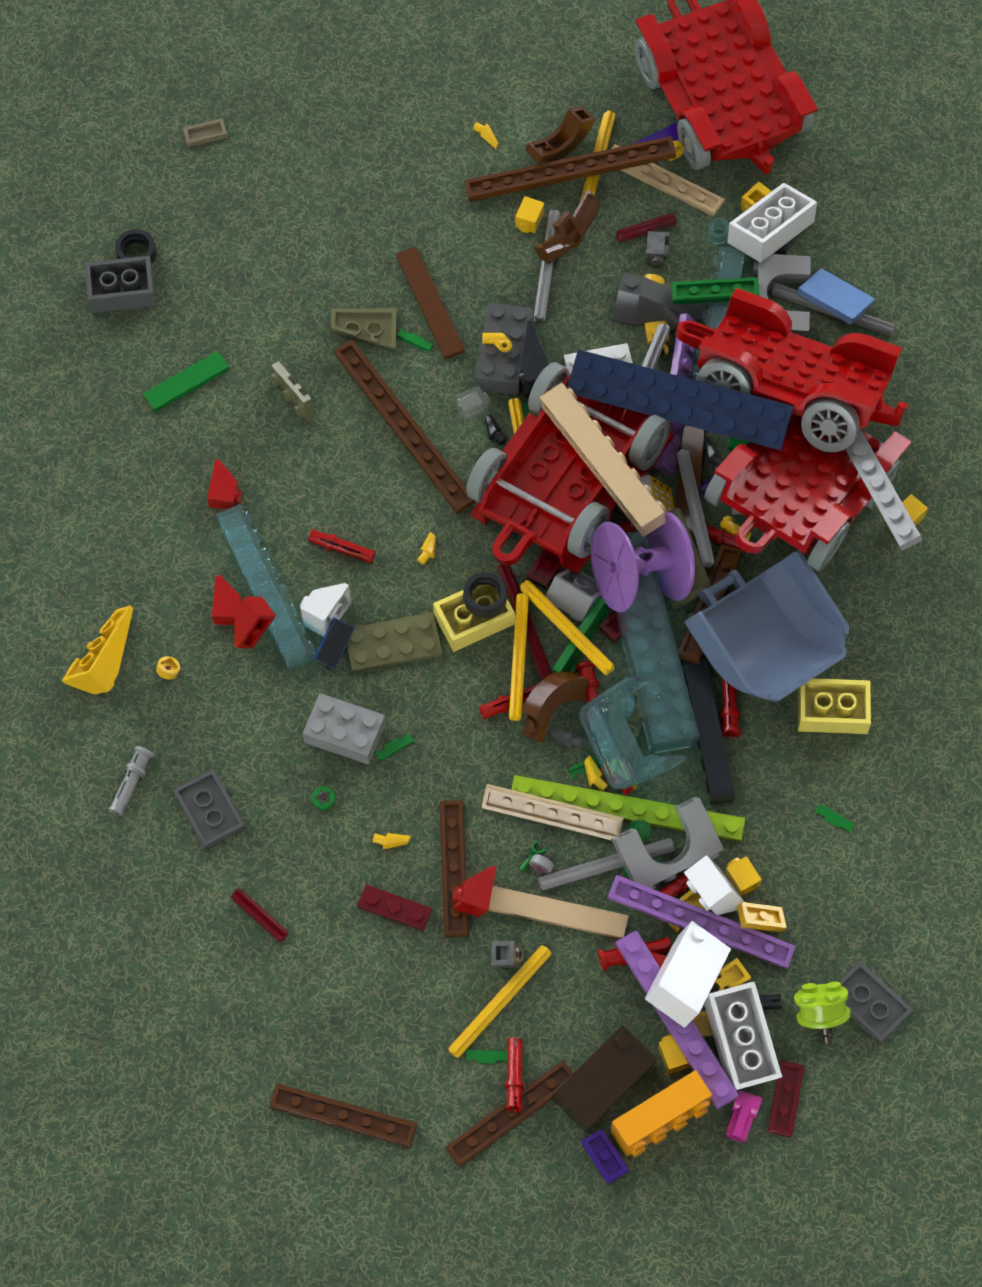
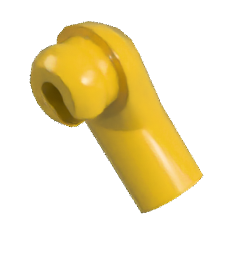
[482,333,512,352]
[720,516,751,540]

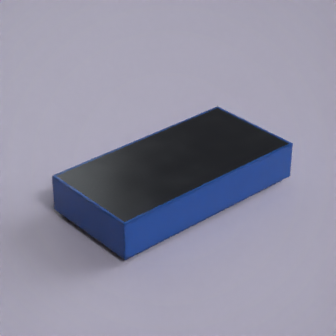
[314,617,355,669]

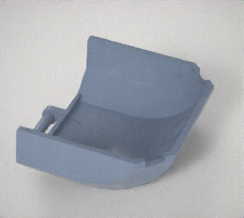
[684,550,849,702]

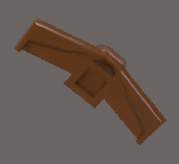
[534,190,600,264]

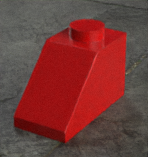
[207,459,242,511]
[212,575,242,625]
[234,597,276,649]
[452,866,496,917]

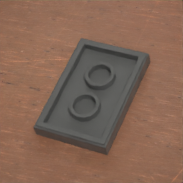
[172,769,246,850]
[839,961,914,1045]

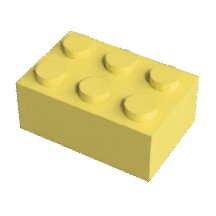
[433,584,515,652]
[798,679,871,734]

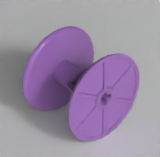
[591,512,695,612]

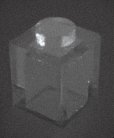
[455,386,490,422]

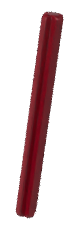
[498,564,553,681]

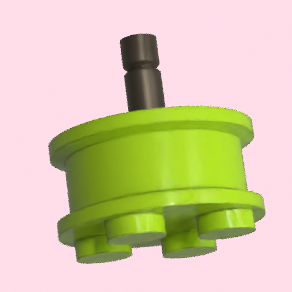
[794,982,851,1044]

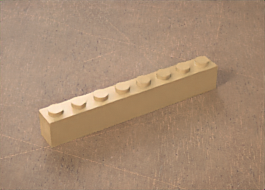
[540,383,666,537]

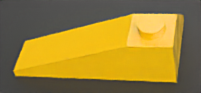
[62,605,133,695]

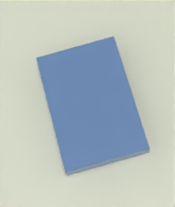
[797,268,875,325]

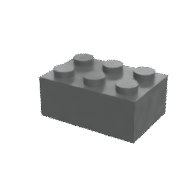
[85,256,156,313]

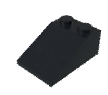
[519,320,549,397]

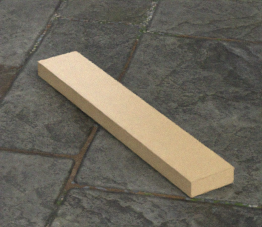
[612,144,725,217]
[481,784,624,840]
[489,886,629,939]

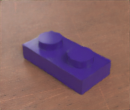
[581,1128,629,1185]

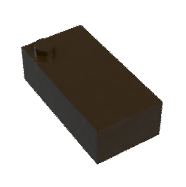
[551,1025,657,1133]

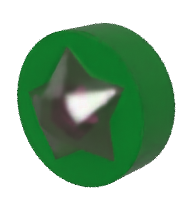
[311,786,335,811]

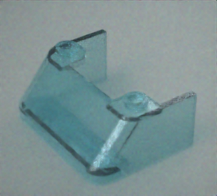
[579,677,686,789]

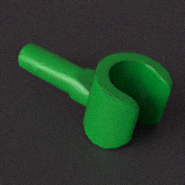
[519,841,546,872]

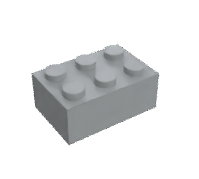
[303,693,386,765]

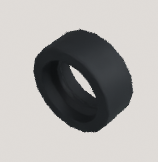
[115,229,157,264]
[463,572,507,618]

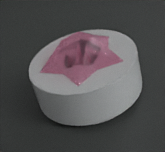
[529,854,554,874]

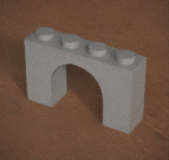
[753,254,811,338]
[611,797,724,889]

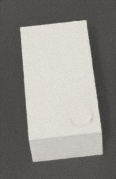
[727,183,817,263]
[645,921,731,1028]
[704,982,782,1090]

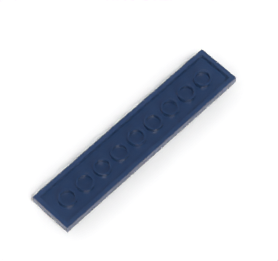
[567,349,794,451]

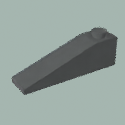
[612,273,706,326]

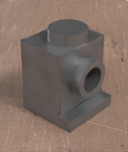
[646,231,669,267]
[491,941,523,968]

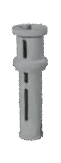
[109,746,154,816]

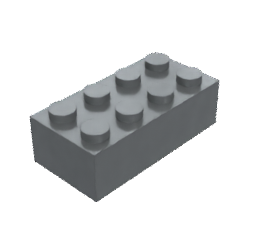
[475,303,532,395]

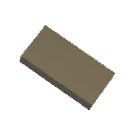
[182,118,228,147]

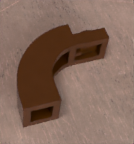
[525,106,596,163]
[522,671,589,742]

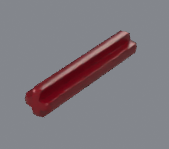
[616,213,677,242]
[231,888,288,942]

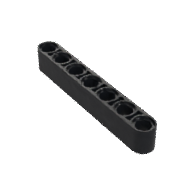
[681,654,734,805]

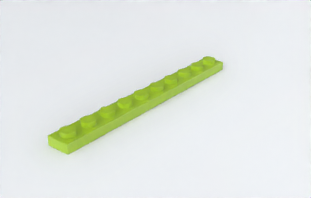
[511,775,745,842]

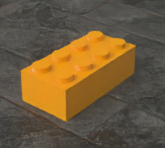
[611,1070,712,1158]

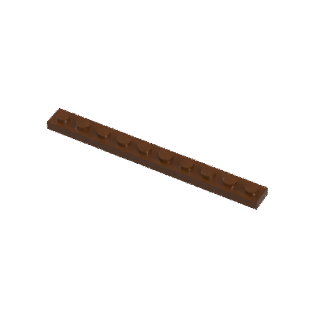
[465,136,676,202]
[334,340,475,514]

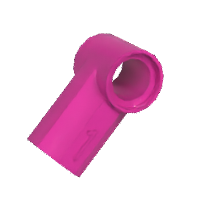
[725,1089,762,1143]

